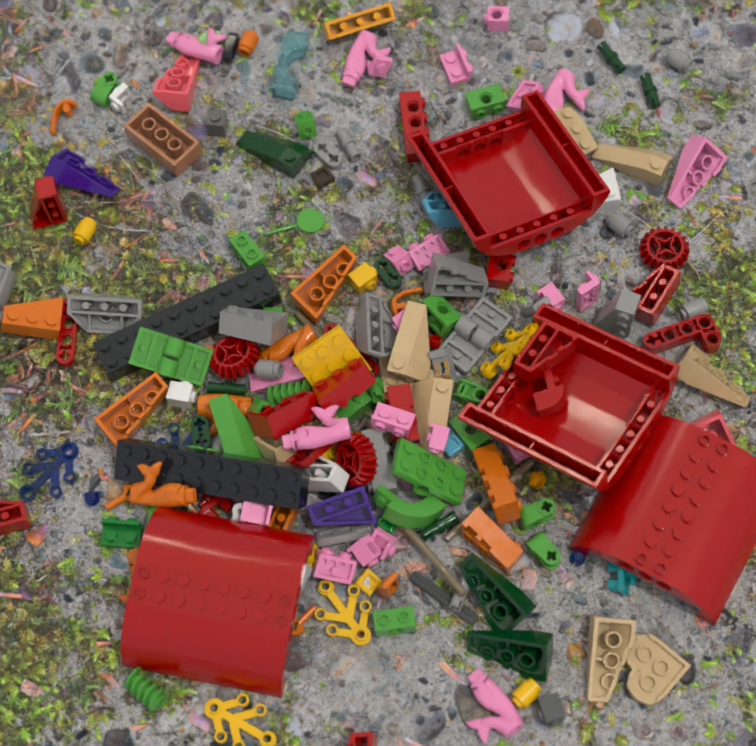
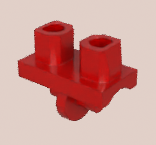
[197,494,234,518]

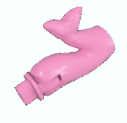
[166,27,227,65]
[341,30,391,88]
[544,69,589,111]
[282,405,352,451]
[465,668,524,743]

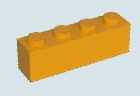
[322,2,396,41]

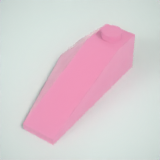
[667,135,727,209]
[249,355,311,393]

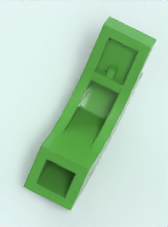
[373,485,446,529]

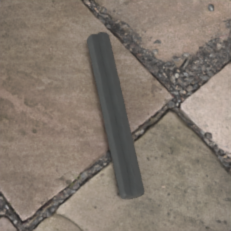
[409,571,479,625]

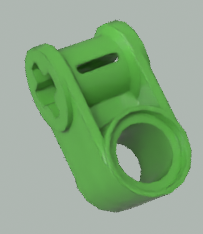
[90,72,120,107]
[452,379,489,406]
[520,498,556,530]
[525,531,561,571]

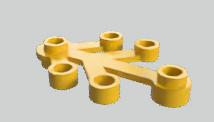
[480,323,540,379]
[314,579,372,646]
[204,694,277,746]

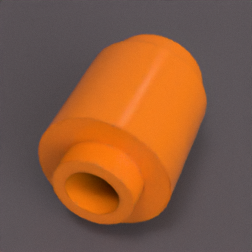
[237,30,259,57]

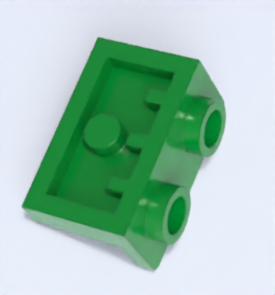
[100,517,144,550]

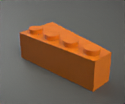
[290,245,357,326]
[94,372,168,449]
[472,443,523,525]

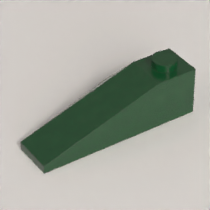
[236,130,314,179]
[459,552,537,630]
[467,630,553,682]

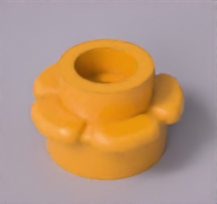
[529,471,547,489]

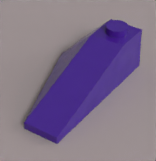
[43,148,120,197]

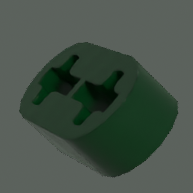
[374,258,402,290]
[191,415,211,450]

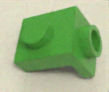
[294,111,317,139]

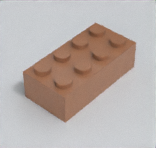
[123,102,203,177]

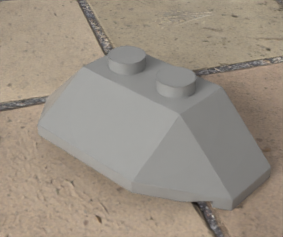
[356,292,397,359]
[67,293,143,334]

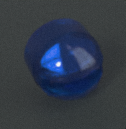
[84,492,100,506]
[569,550,587,567]

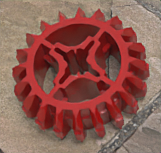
[639,225,690,271]
[210,335,261,381]
[334,433,379,487]

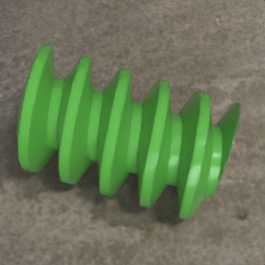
[268,380,311,405]
[124,666,170,712]

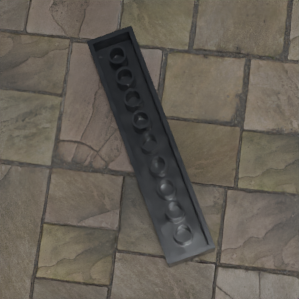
[92,263,282,383]
[114,438,311,510]

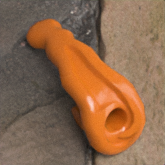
[50,99,78,135]
[390,287,424,317]

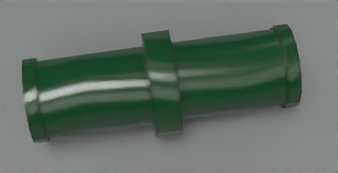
[597,41,627,75]
[639,73,661,109]
[207,381,246,396]
[419,511,460,542]

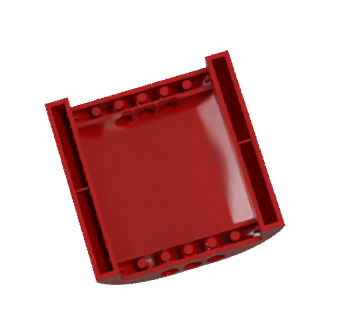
[407,90,610,256]
[458,303,680,491]
[569,415,756,625]
[121,506,316,698]

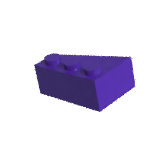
[307,486,377,525]

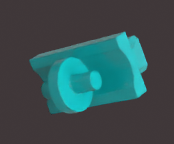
[608,561,639,596]

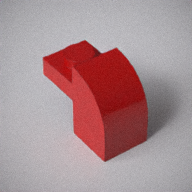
[533,369,568,417]

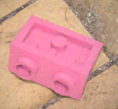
[439,44,473,87]
[506,80,545,112]
[407,232,450,271]
[575,270,600,313]
[370,402,416,438]
[311,547,357,585]

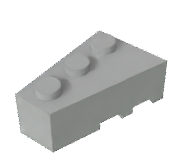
[593,289,641,339]
[362,428,398,495]

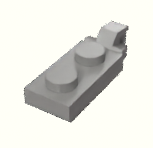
[316,524,372,547]

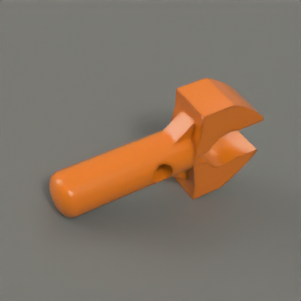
[104,484,133,511]
[292,605,318,637]

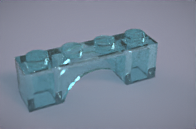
[269,30,309,101]

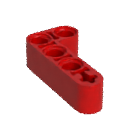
[641,314,722,354]

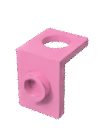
[240,501,272,526]

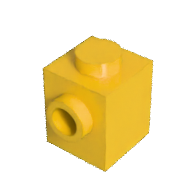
[348,262,378,295]

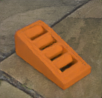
[376,572,399,600]

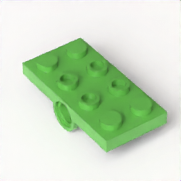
[128,326,214,386]
[390,437,466,506]

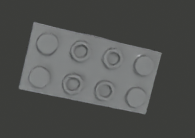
[438,297,513,375]

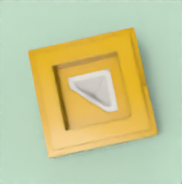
[354,568,382,597]

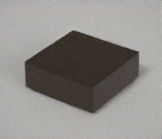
[310,165,335,189]

